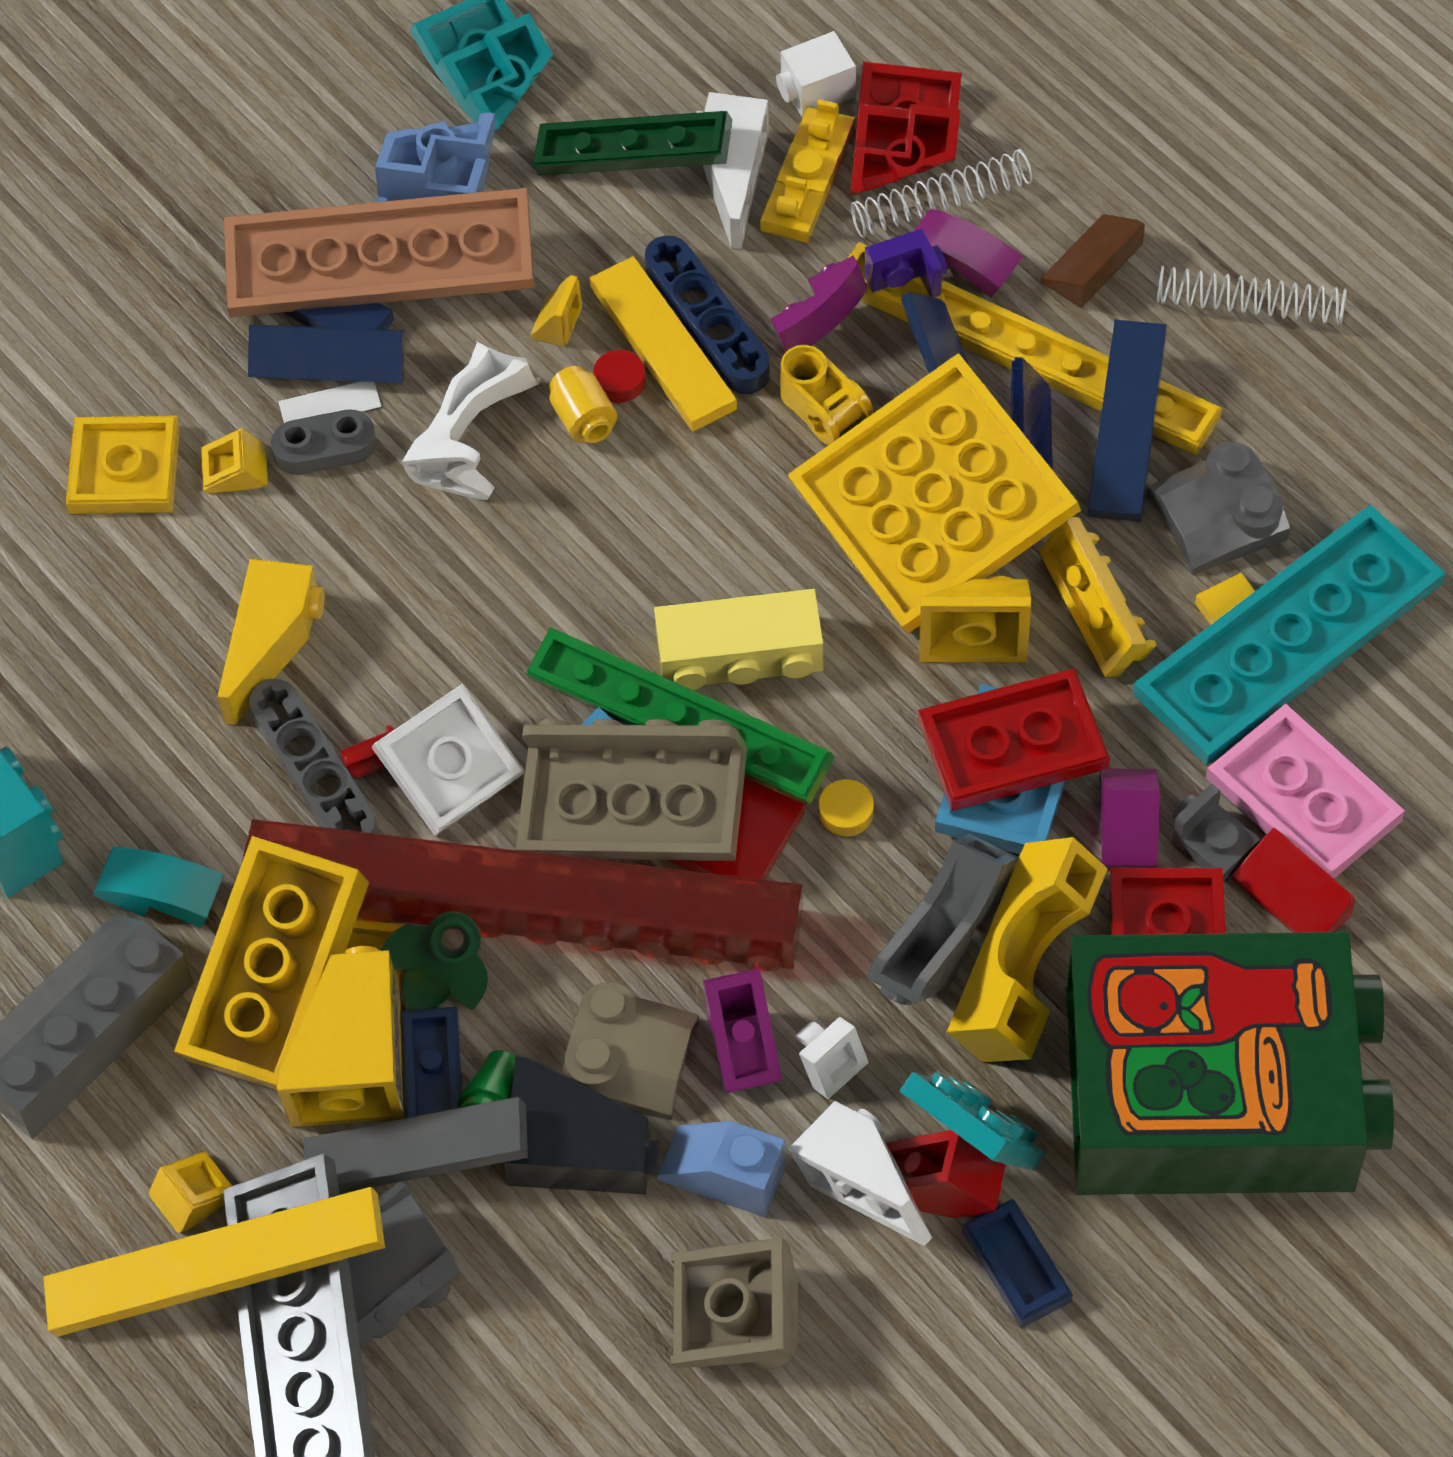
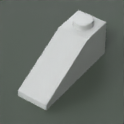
[696,92,769,250]
[788,1101,932,1246]

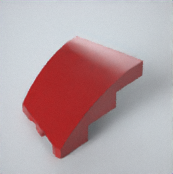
[850,61,962,195]

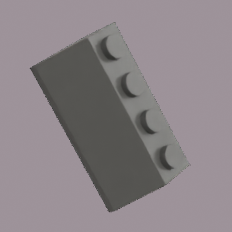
[0,914,194,1140]

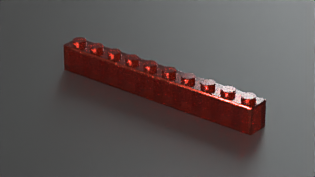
[241,819,803,971]

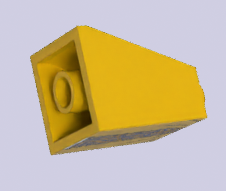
[276,946,405,1127]

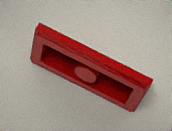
[1231,828,1355,933]

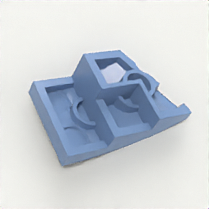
[375,113,495,202]

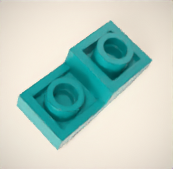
[93,847,224,928]

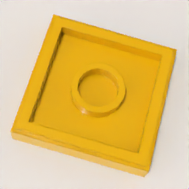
[66,416,180,514]

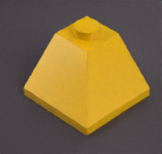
[919,576,1031,663]

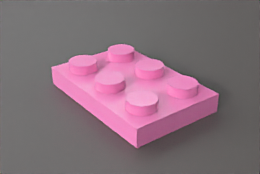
[1206,704,1405,879]

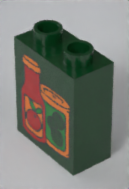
[1066,932,1394,1195]

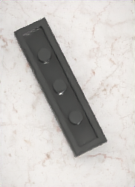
[304,1097,528,1193]

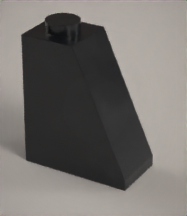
[504,1057,660,1194]

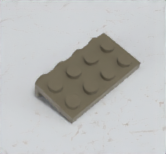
[515,719,747,861]

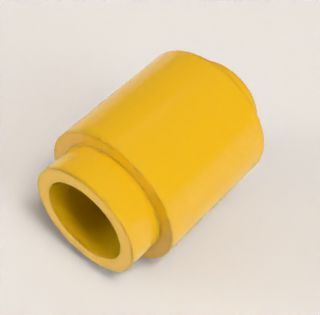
[549,366,618,443]

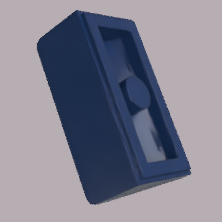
[901,292,969,374]

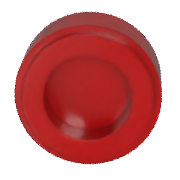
[593,350,646,403]

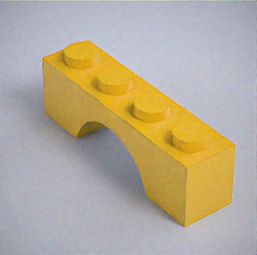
[947,837,1108,1062]

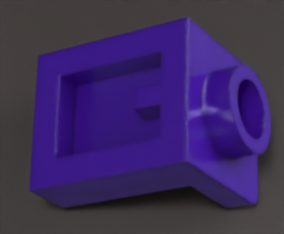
[865,228,947,297]

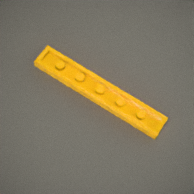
[43,1187,385,1337]

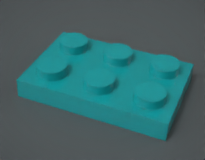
[900,1071,1047,1171]

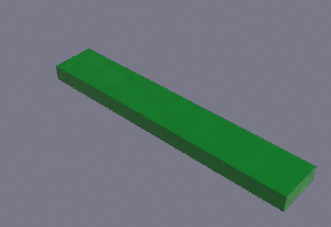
[525,627,835,805]

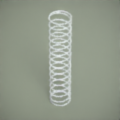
[851,149,1032,238]
[1157,266,1347,326]

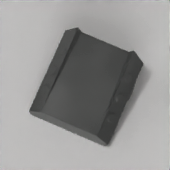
[348,1181,460,1346]

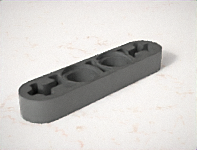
[249,679,378,855]

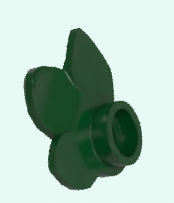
[380,911,488,1010]

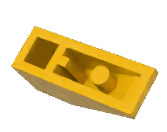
[217,559,325,725]

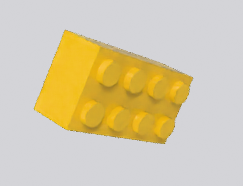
[174,836,369,1090]

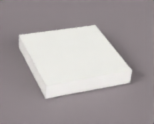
[372,683,525,836]

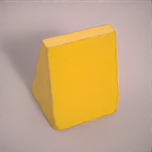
[531,275,582,347]
[201,428,268,494]
[149,1151,232,1234]

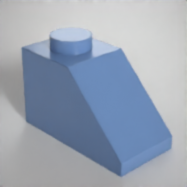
[657,1121,786,1218]

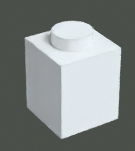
[776,31,856,118]

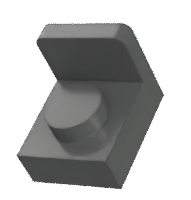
[1172,784,1260,883]

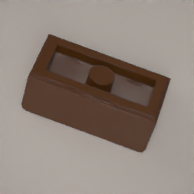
[1041,214,1145,308]

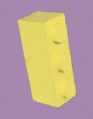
[654,589,824,690]

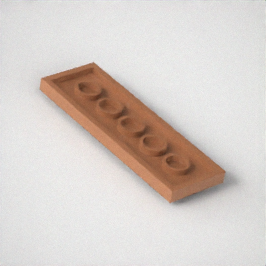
[224,188,535,317]

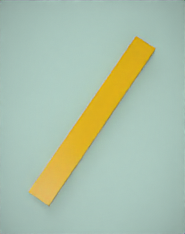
[848,242,1222,456]

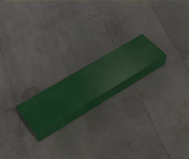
[533,111,733,176]

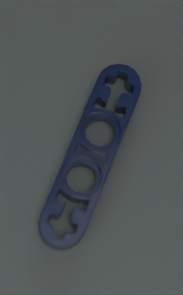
[645,235,770,394]

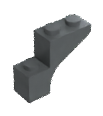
[866,833,1019,1005]

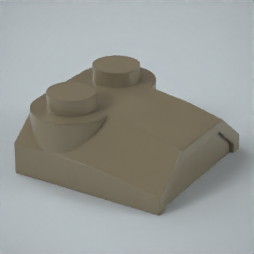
[562,982,700,1121]
[671,1237,799,1369]

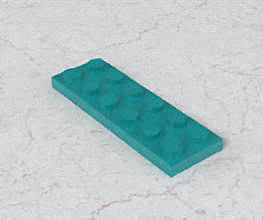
[1132,504,1446,766]

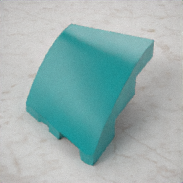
[410,0,553,133]

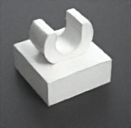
[795,1017,869,1099]

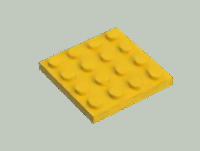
[787,353,1081,635]

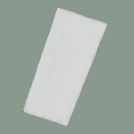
[278,381,381,423]

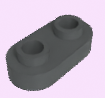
[271,409,376,474]

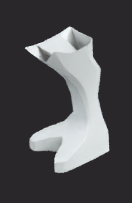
[402,341,541,500]

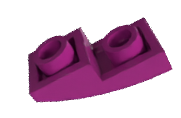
[914,208,1023,298]
[770,255,868,352]

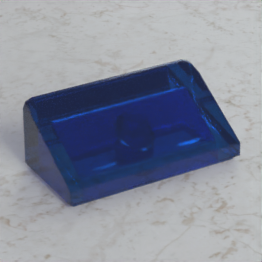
[1010,357,1053,470]

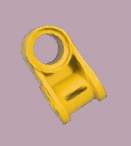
[780,345,873,445]

